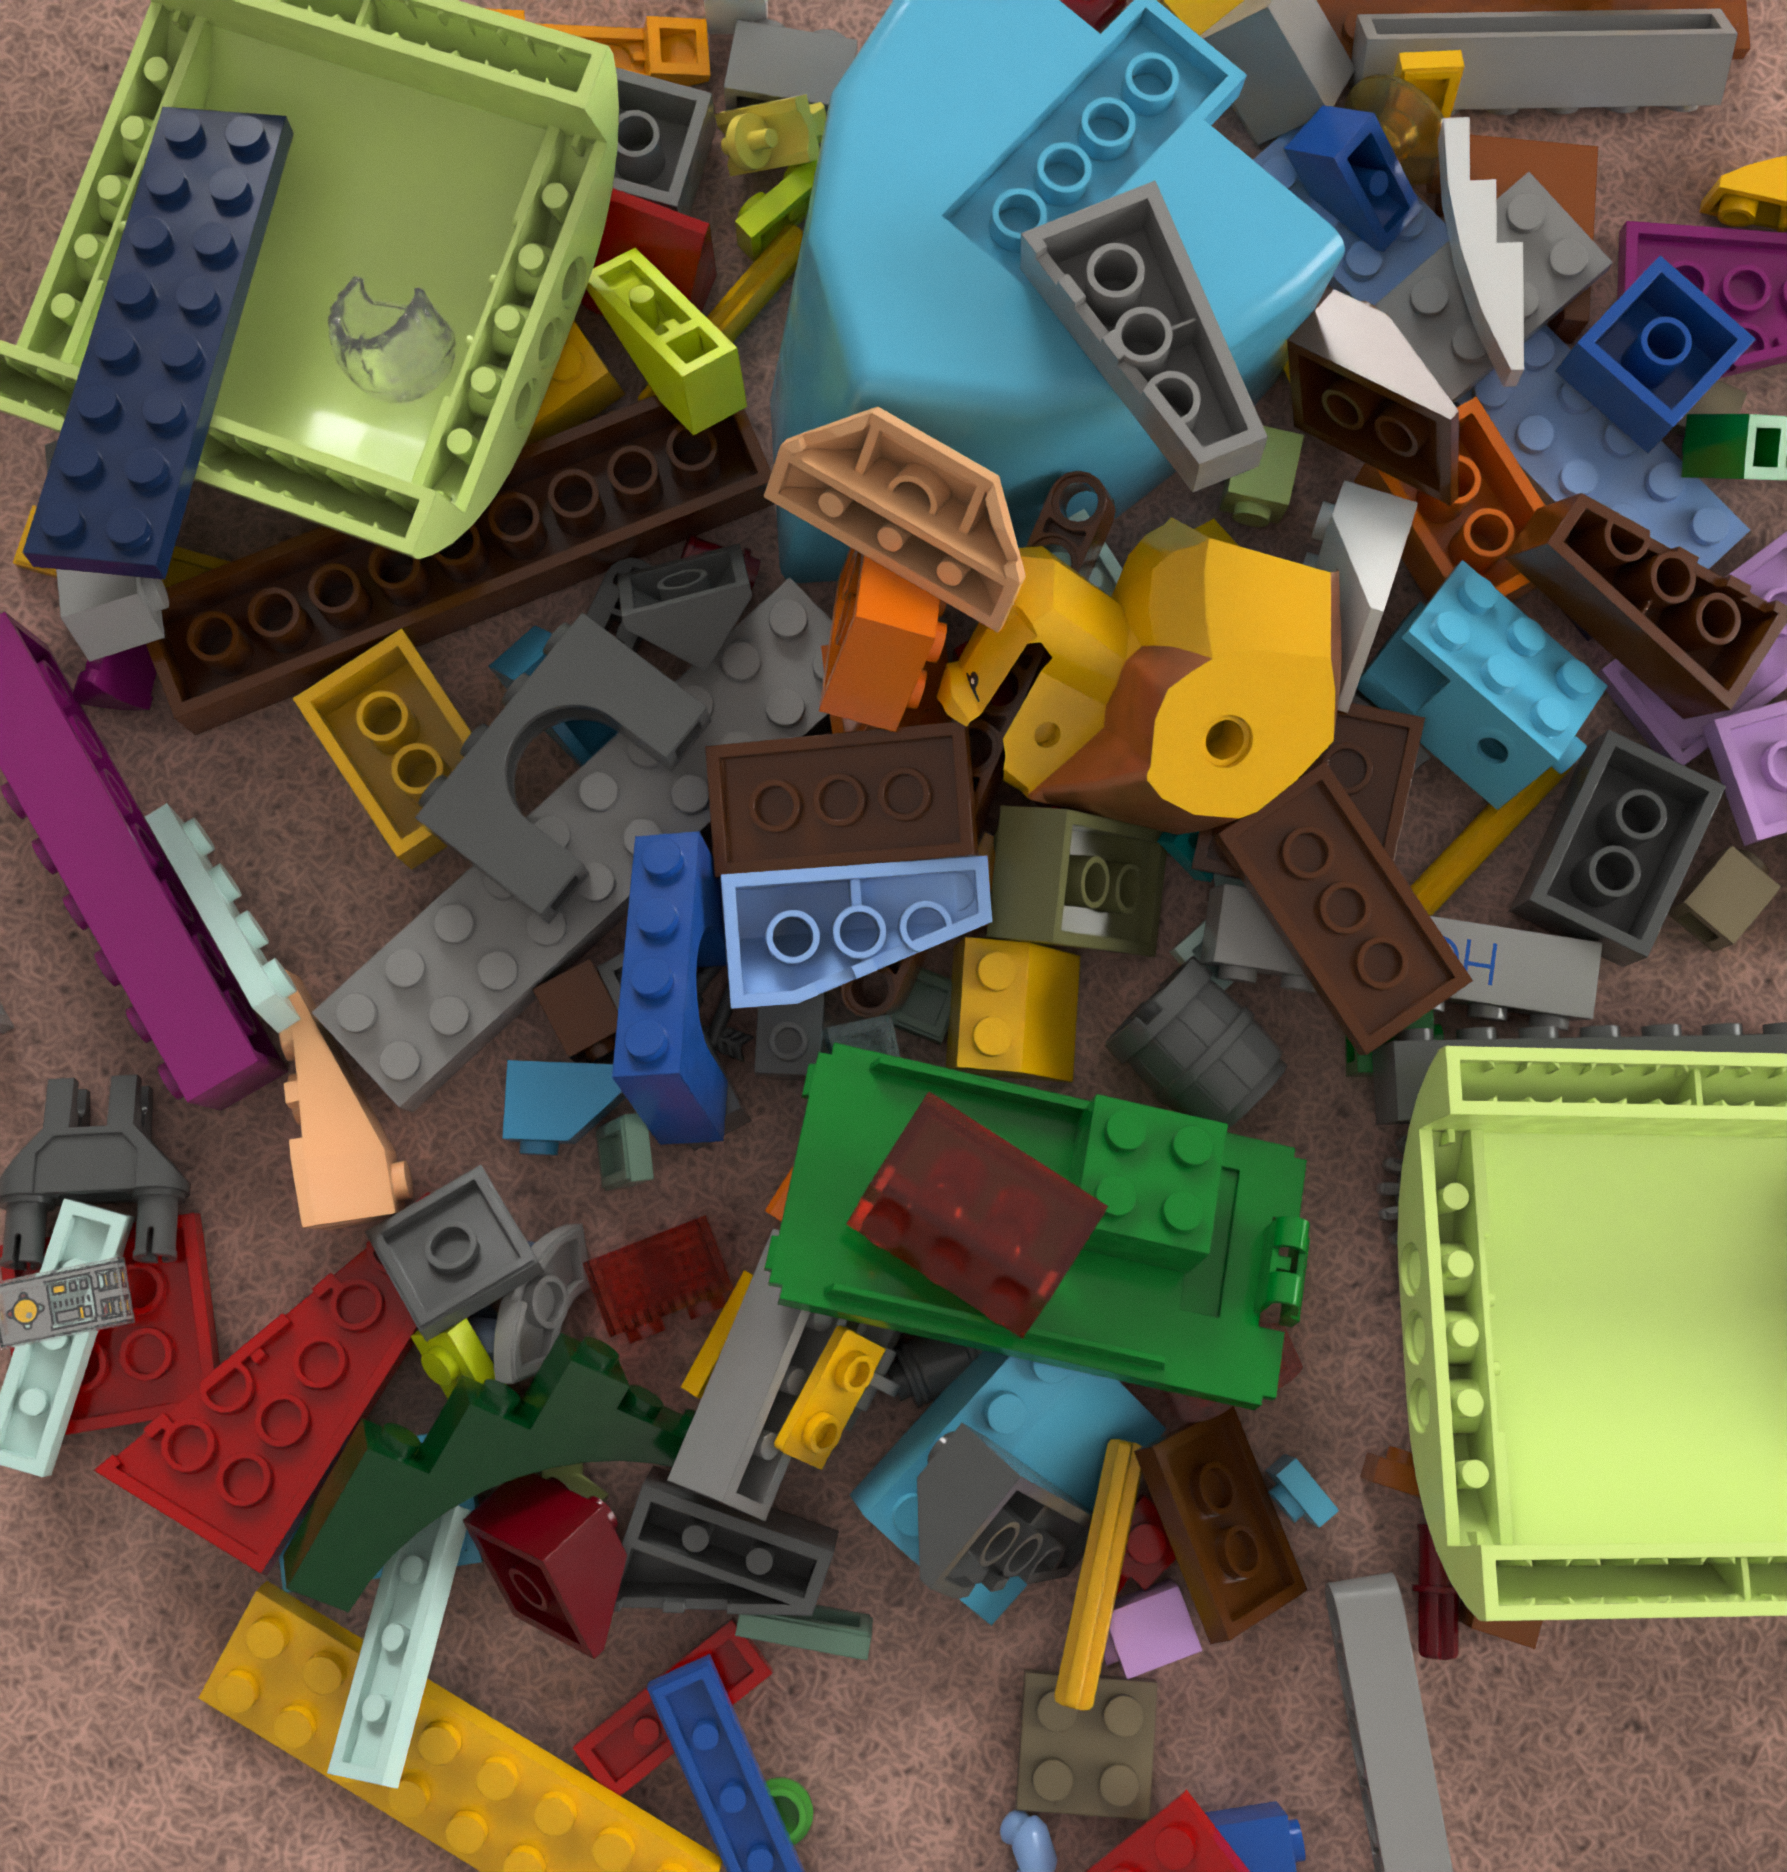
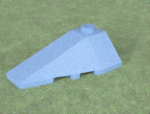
[720,856,992,1009]

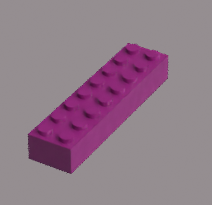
[0,612,289,1111]

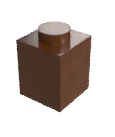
[532,958,618,1064]

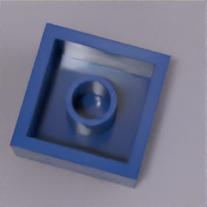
[1555,256,1756,453]

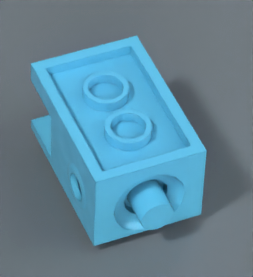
[1357,560,1608,810]

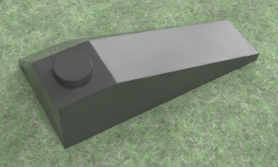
[917,1423,1093,1599]

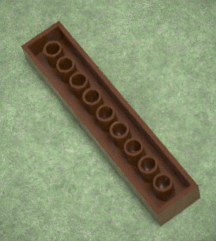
[146,395,775,735]

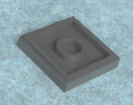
[365,1165,544,1342]

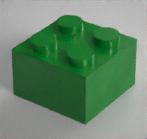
[1057,1094,1228,1274]

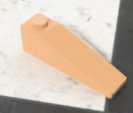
[279,970,414,1230]

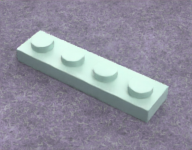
[145,803,300,1033]
[0,1198,135,1477]
[327,1506,471,1789]

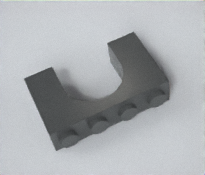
[415,612,711,924]

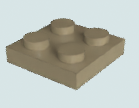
[1015,1669,1158,1820]

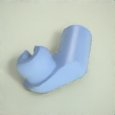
[1000,1810,1057,1872]

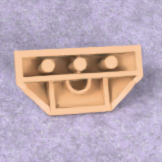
[763,406,1026,632]

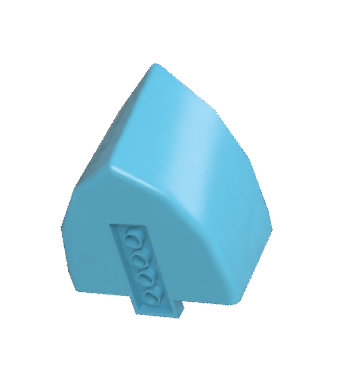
[770,0,1345,583]

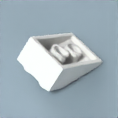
[1303,480,1418,713]

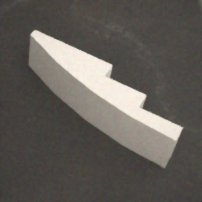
[1438,117,1524,387]

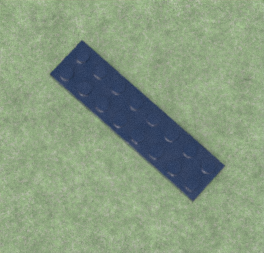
[22,107,294,580]

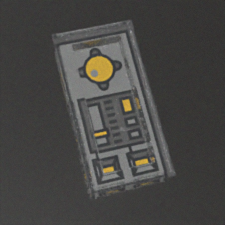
[0,1257,135,1350]

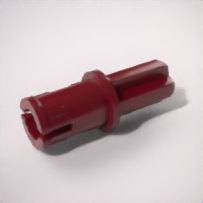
[1412,1524,1459,1660]

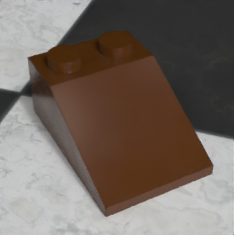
[1287,289,1459,506]

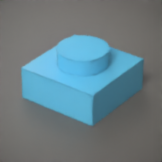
[1265,1454,1339,1528]

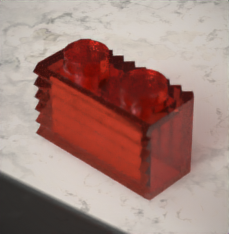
[583,1215,735,1344]

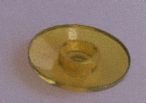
[1344,74,1444,185]

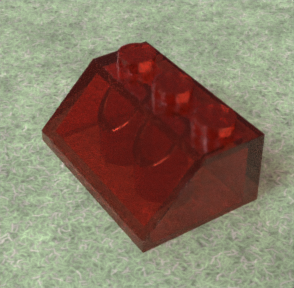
[846,1092,1108,1338]

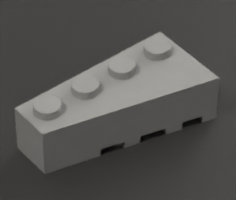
[1020,181,1268,492]

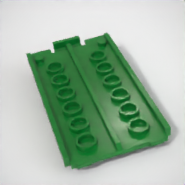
[764,1042,1310,1410]

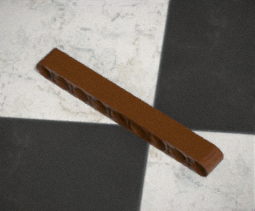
[840,471,1116,1018]

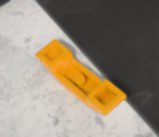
[485,8,711,86]

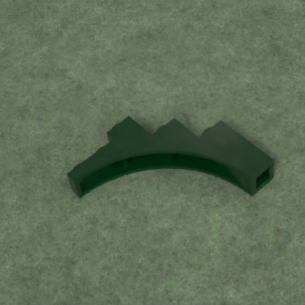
[283,1333,696,1613]

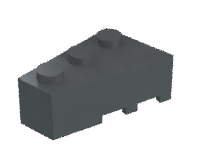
[613,1465,839,1616]

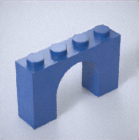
[612,831,728,1145]

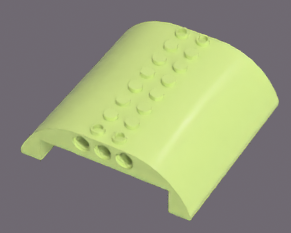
[0,0,619,559]
[1397,1046,1787,1621]

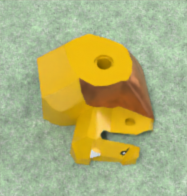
[936,517,1342,835]

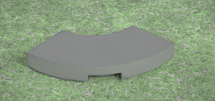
[494,1223,592,1384]

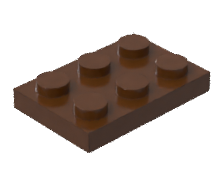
[1134,1405,1308,1644]

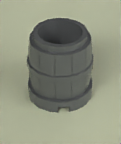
[1104,955,1288,1130]

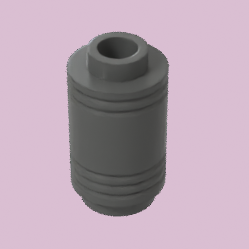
[887,1336,983,1408]

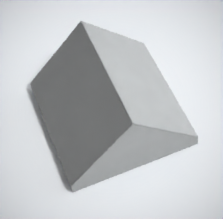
[1200,0,1354,145]

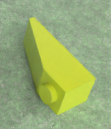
[586,248,747,436]

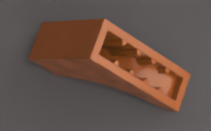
[1426,134,1599,344]

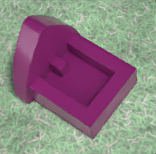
[73,644,157,711]

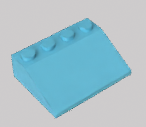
[849,1350,1166,1626]

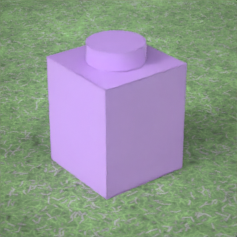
[1103,1578,1202,1679]

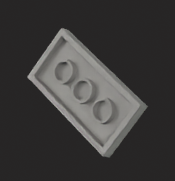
[1374,172,1613,404]

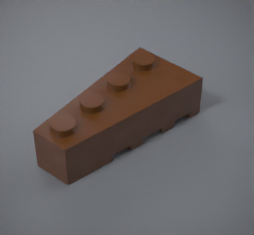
[1504,493,1787,719]

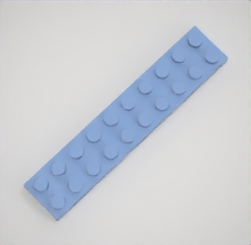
[1253,124,1750,569]

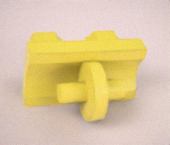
[714,94,827,176]

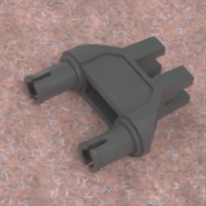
[0,1074,191,1270]

